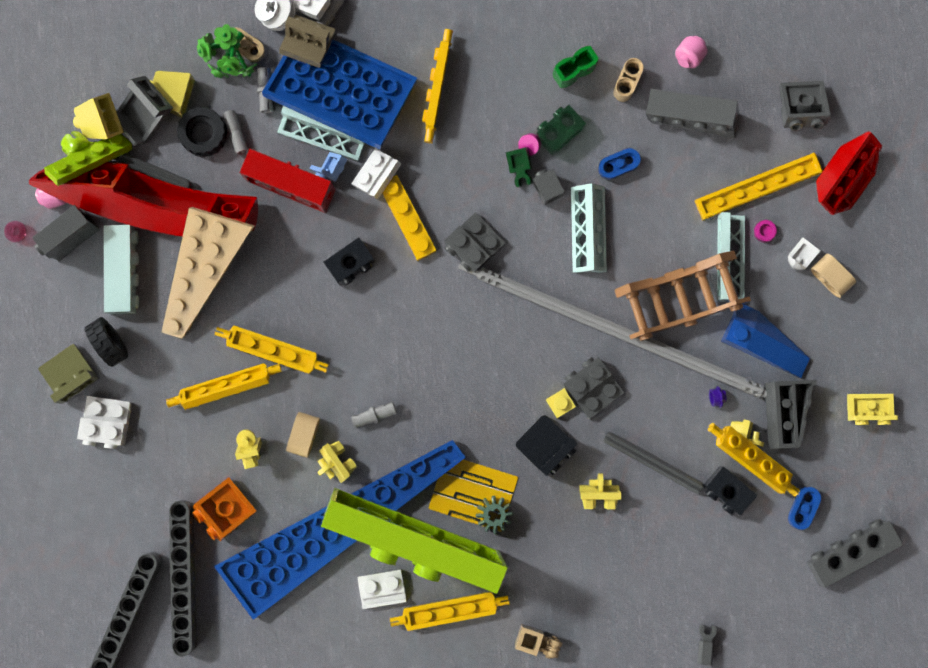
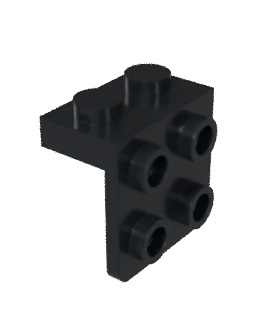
[515,415,577,476]

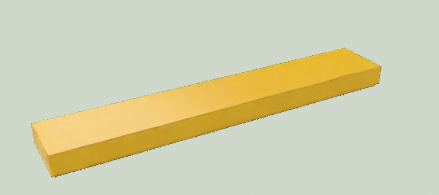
[694,152,823,221]

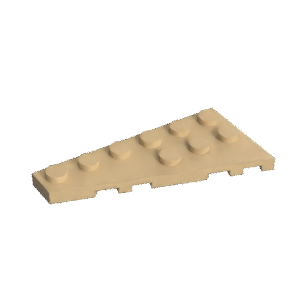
[162,207,255,339]

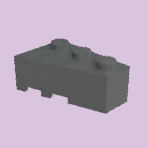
[765,380,817,449]

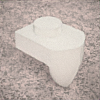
[788,237,821,270]

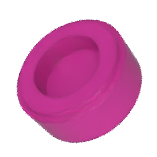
[518,133,541,156]
[754,220,777,242]

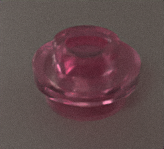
[4,221,27,243]

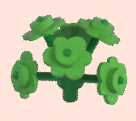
[197,24,258,79]

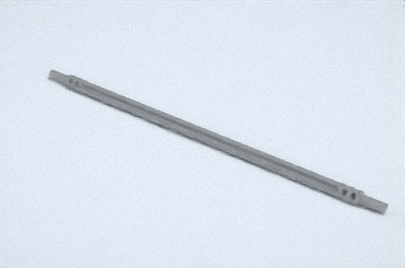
[458,264,784,400]

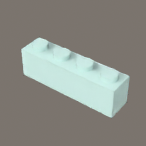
[104,225,139,315]

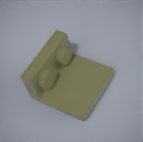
[38,344,99,404]

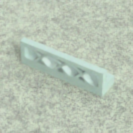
[277,106,365,161]
[571,183,607,273]
[717,212,745,302]

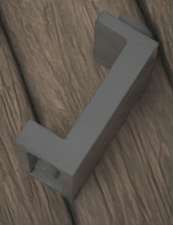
[116,76,173,146]

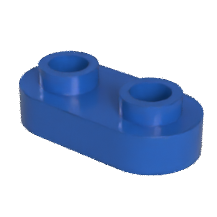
[598,148,641,180]
[788,487,821,530]

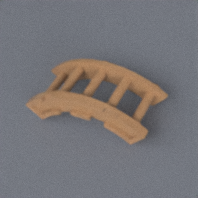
[614,251,751,341]

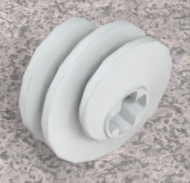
[254,0,295,31]

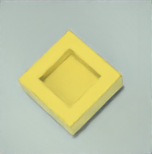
[546,388,576,418]

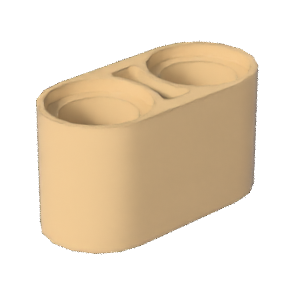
[613,58,644,102]
[811,254,856,298]
[286,412,320,458]

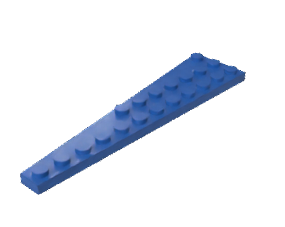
[214,440,466,620]

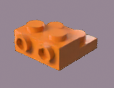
[192,477,257,542]

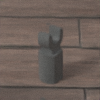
[697,624,717,665]

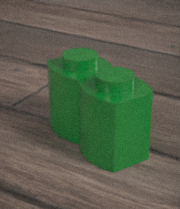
[553,46,599,88]

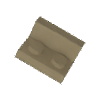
[279,15,335,68]

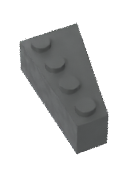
[646,89,740,138]

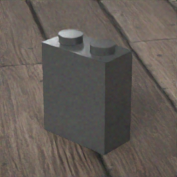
[32,205,100,261]

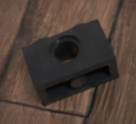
[323,237,375,286]
[703,466,758,516]

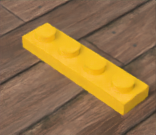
[382,175,437,261]

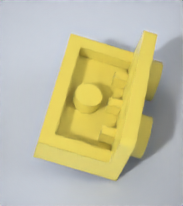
[847,394,898,425]

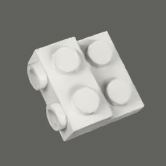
[77,396,132,449]

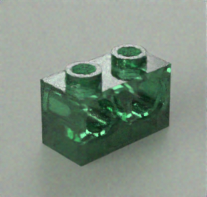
[536,105,586,156]

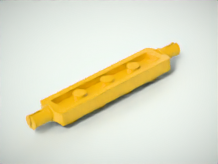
[422,29,453,144]
[215,326,329,374]
[166,363,282,410]
[708,423,800,497]
[390,591,509,631]

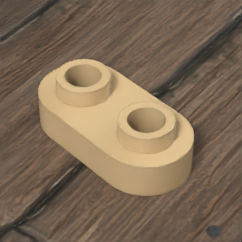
[235,27,265,62]

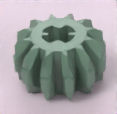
[476,496,513,534]

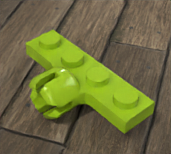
[44,131,132,186]

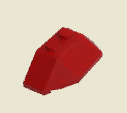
[816,131,882,215]

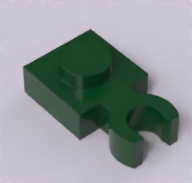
[505,147,533,187]

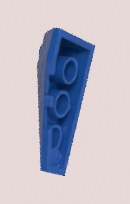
[721,304,810,378]

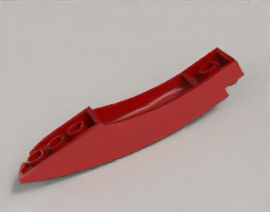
[29,162,258,237]

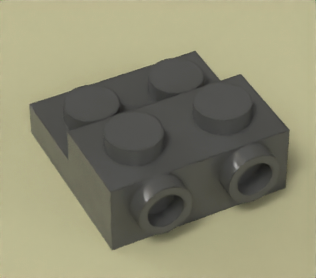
[779,81,831,131]
[444,212,505,272]
[563,357,624,419]

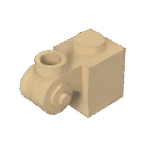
[515,624,563,659]

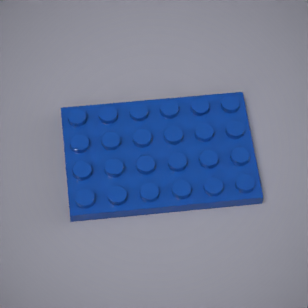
[262,40,417,150]

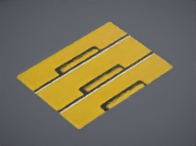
[428,459,518,532]

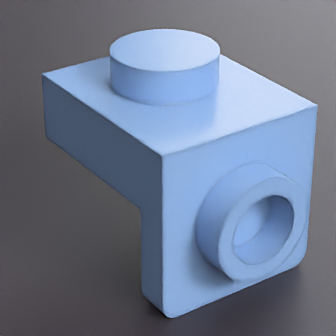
[309,152,348,182]

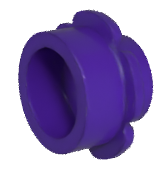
[709,386,727,408]

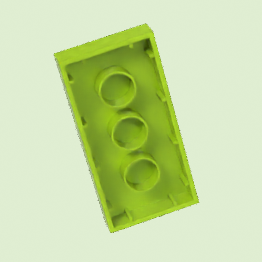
[321,488,508,594]

